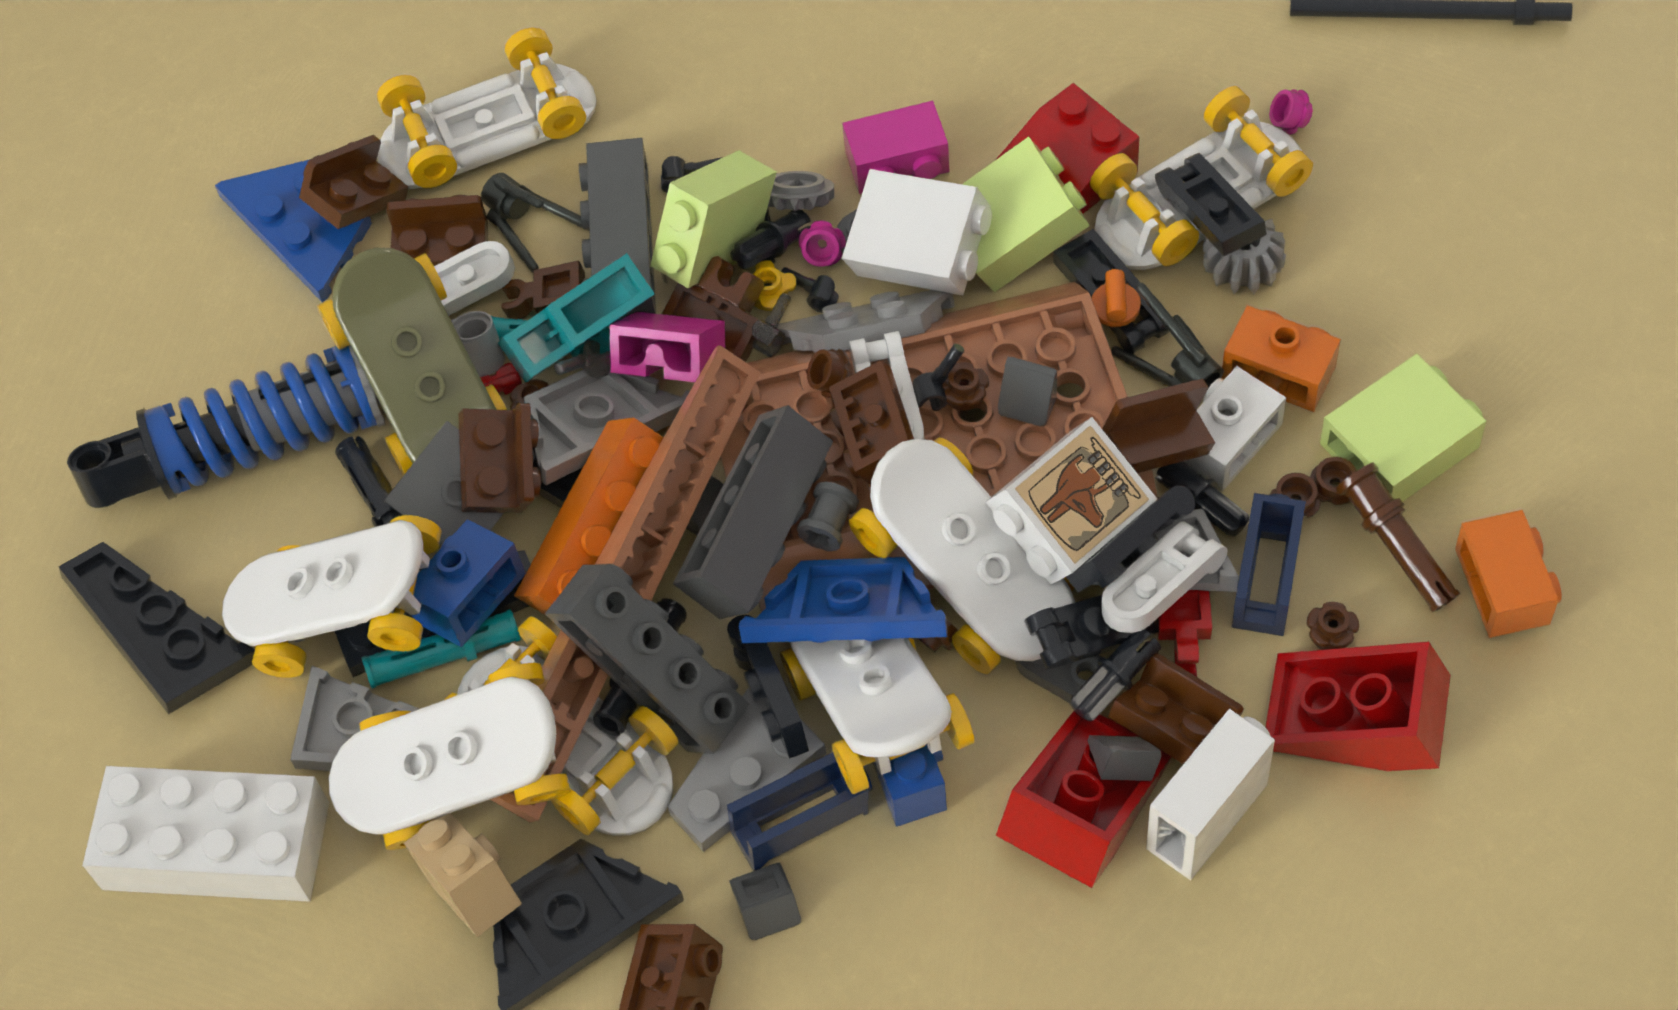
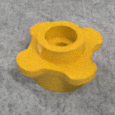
[753,260,797,311]

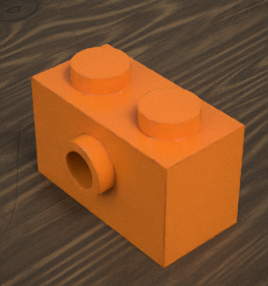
[1221,305,1341,412]
[1455,510,1562,638]

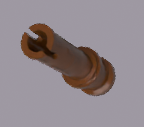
[1336,462,1461,613]

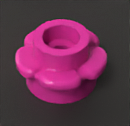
[1269,89,1313,135]
[799,220,846,267]

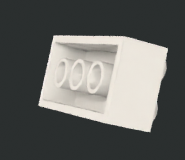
[82,766,329,902]

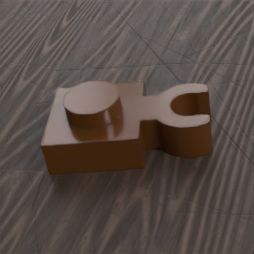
[501,260,585,319]

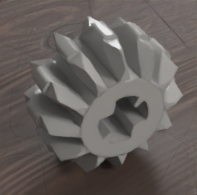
[1203,219,1286,294]

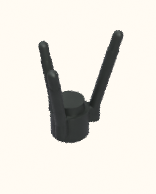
[481,173,590,272]
[1111,283,1224,394]

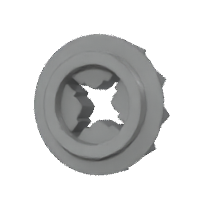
[768,171,834,212]

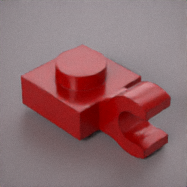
[1157,590,1213,677]

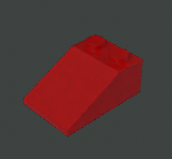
[997,83,1140,214]
[1265,641,1451,771]
[996,711,1172,888]

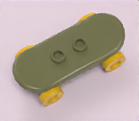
[317,248,507,476]

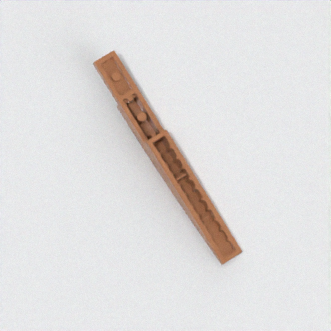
[490,345,761,823]

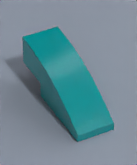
[498,253,655,383]

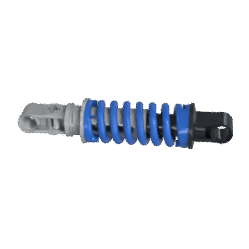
[67,311,505,508]

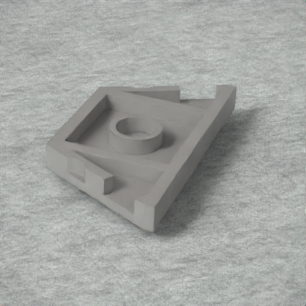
[769,290,955,353]
[524,360,690,485]

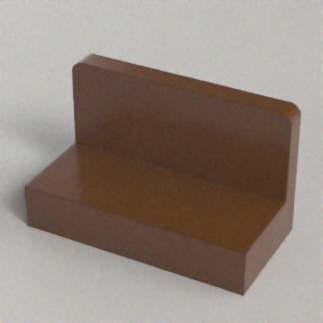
[1102,379,1215,473]

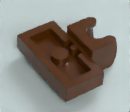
[662,256,766,362]

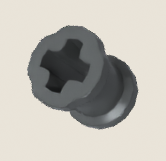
[797,482,859,551]

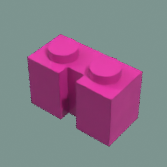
[842,100,950,194]
[610,312,725,382]

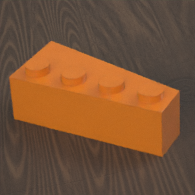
[514,417,664,616]

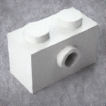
[1184,366,1286,492]

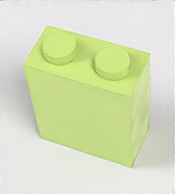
[962,137,1090,292]
[650,150,777,288]
[1320,354,1486,502]

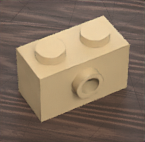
[404,813,522,937]

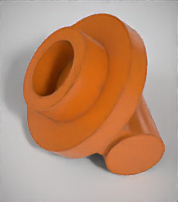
[1091,269,1141,327]

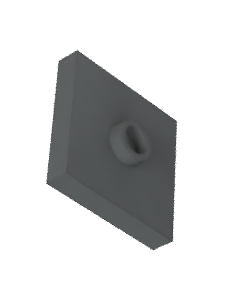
[384,421,504,546]

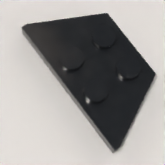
[493,839,684,1010]

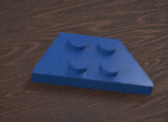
[215,159,372,302]
[739,557,948,643]

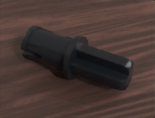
[730,209,811,269]
[1155,461,1249,536]
[1069,629,1161,722]

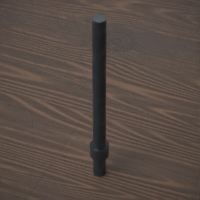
[1290,0,1573,25]

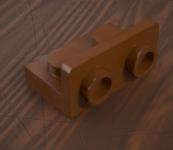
[299,135,409,229]
[387,194,488,266]
[829,360,914,485]
[458,403,541,513]
[1108,653,1244,764]
[619,924,723,1010]

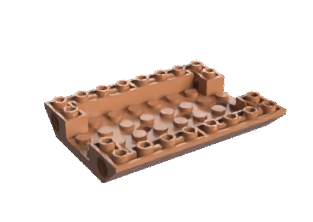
[719,282,1158,612]

